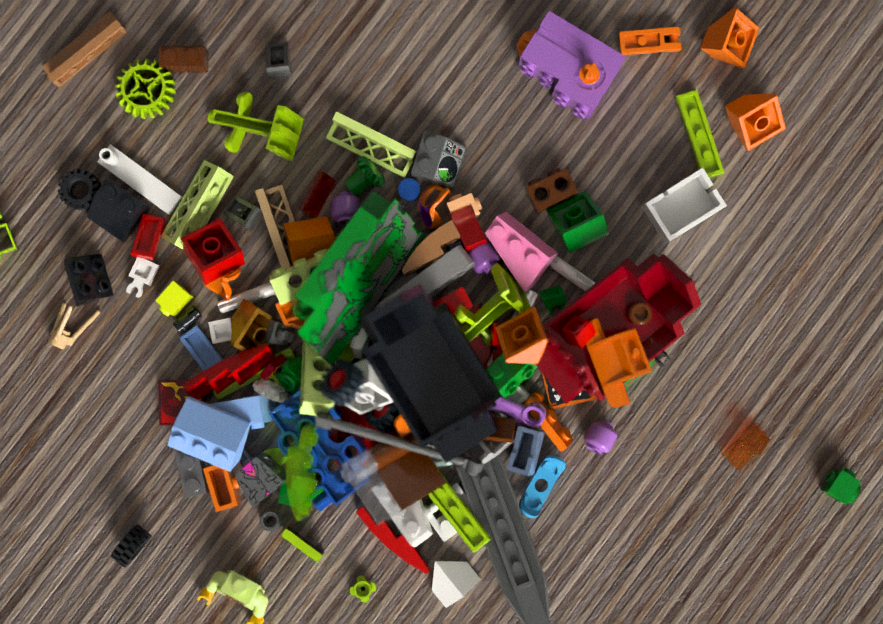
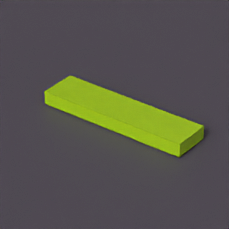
[675,89,725,178]
[428,467,492,553]

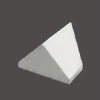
[432,561,481,608]

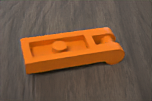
[618,27,682,55]
[524,391,574,452]

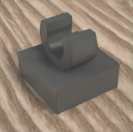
[265,319,294,346]

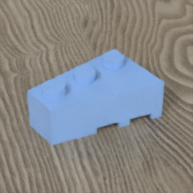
[209,393,280,429]

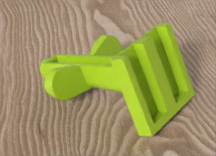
[208,92,304,161]
[454,263,531,347]

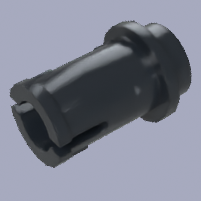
[173,306,202,333]

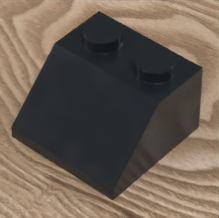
[87,178,149,243]

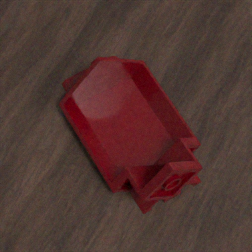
[535,253,702,404]

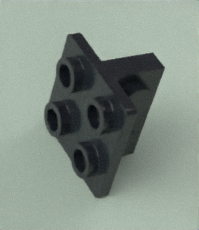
[64,254,113,306]

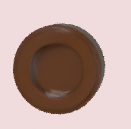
[628,302,652,325]

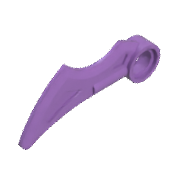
[489,396,546,427]

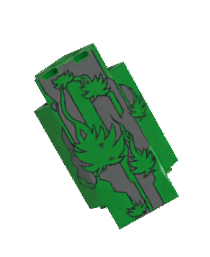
[291,191,425,364]

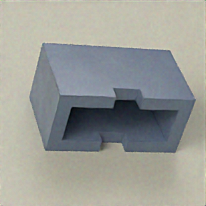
[507,425,545,476]

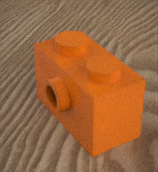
[203,465,242,512]

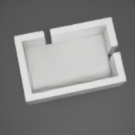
[642,168,727,244]

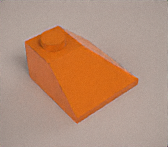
[701,8,759,68]
[725,93,786,151]

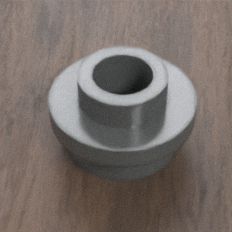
[260,508,282,531]

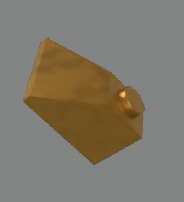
[231,299,280,351]

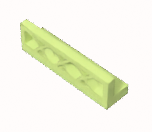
[326,111,417,178]
[161,160,234,249]

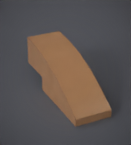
[402,220,460,277]

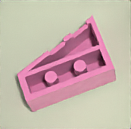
[485,212,558,292]

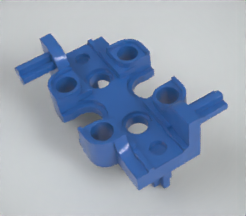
[269,389,372,512]

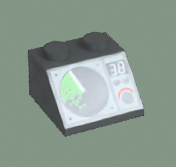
[411,130,467,190]

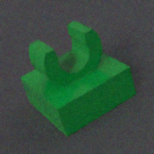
[539,285,567,314]

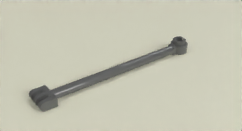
[315,411,484,476]

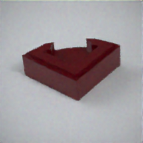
[260,354,287,381]

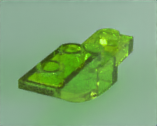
[286,424,318,521]

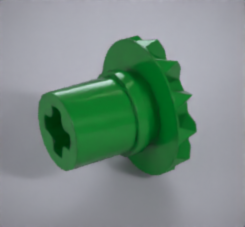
[345,156,385,196]

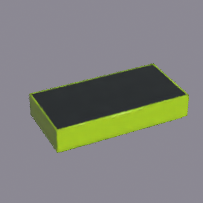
[281,526,324,562]

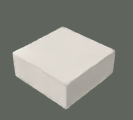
[208,318,232,344]

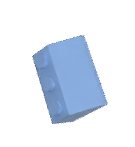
[168,396,251,472]

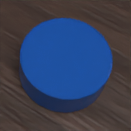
[398,178,420,201]

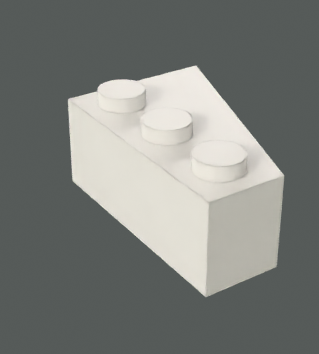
[371,482,433,547]

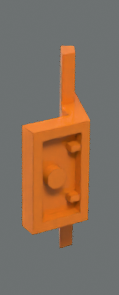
[586,318,652,408]

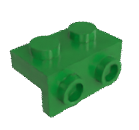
[486,353,537,398]

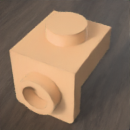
[447,193,482,217]

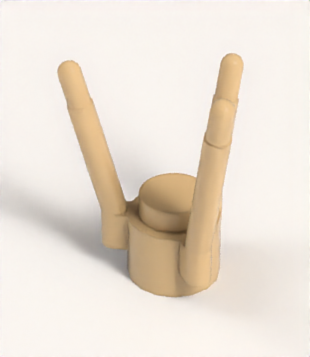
[48,303,100,349]

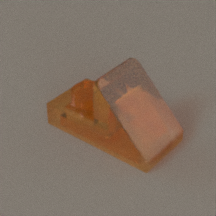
[722,423,770,471]

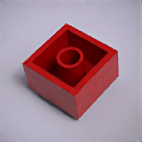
[180,218,245,285]

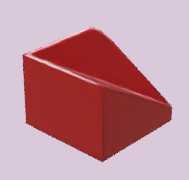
[560,315,596,348]

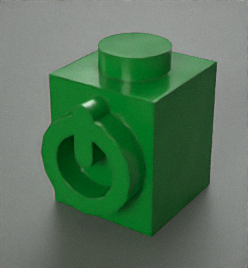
[276,355,302,395]
[821,468,861,505]

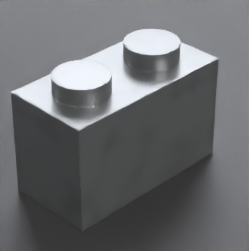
[175,452,210,499]

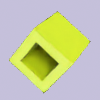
[155,281,194,317]

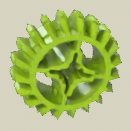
[115,59,176,119]

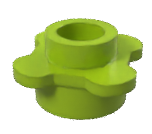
[350,575,376,603]

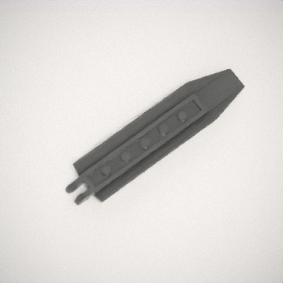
[456,454,551,624]

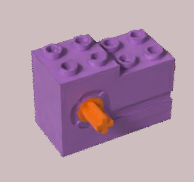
[516,11,626,120]

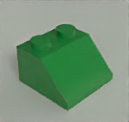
[546,191,609,253]

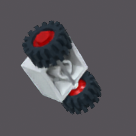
[320,359,400,433]

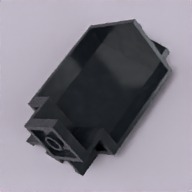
[359,284,502,463]

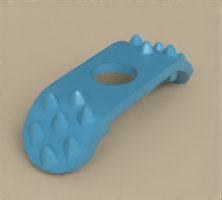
[519,455,566,518]

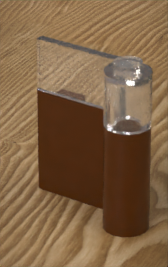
[340,432,447,526]

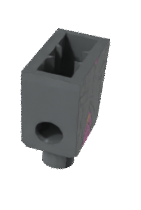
[235,449,291,507]

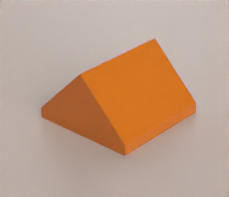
[283,216,335,266]
[495,306,548,364]

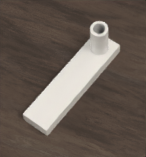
[97,144,183,215]

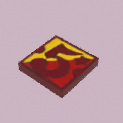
[158,379,205,425]

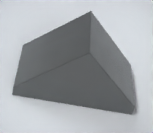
[266,42,293,79]
[223,195,263,231]

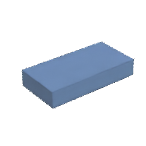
[179,325,224,371]

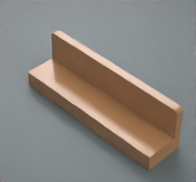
[42,12,127,87]

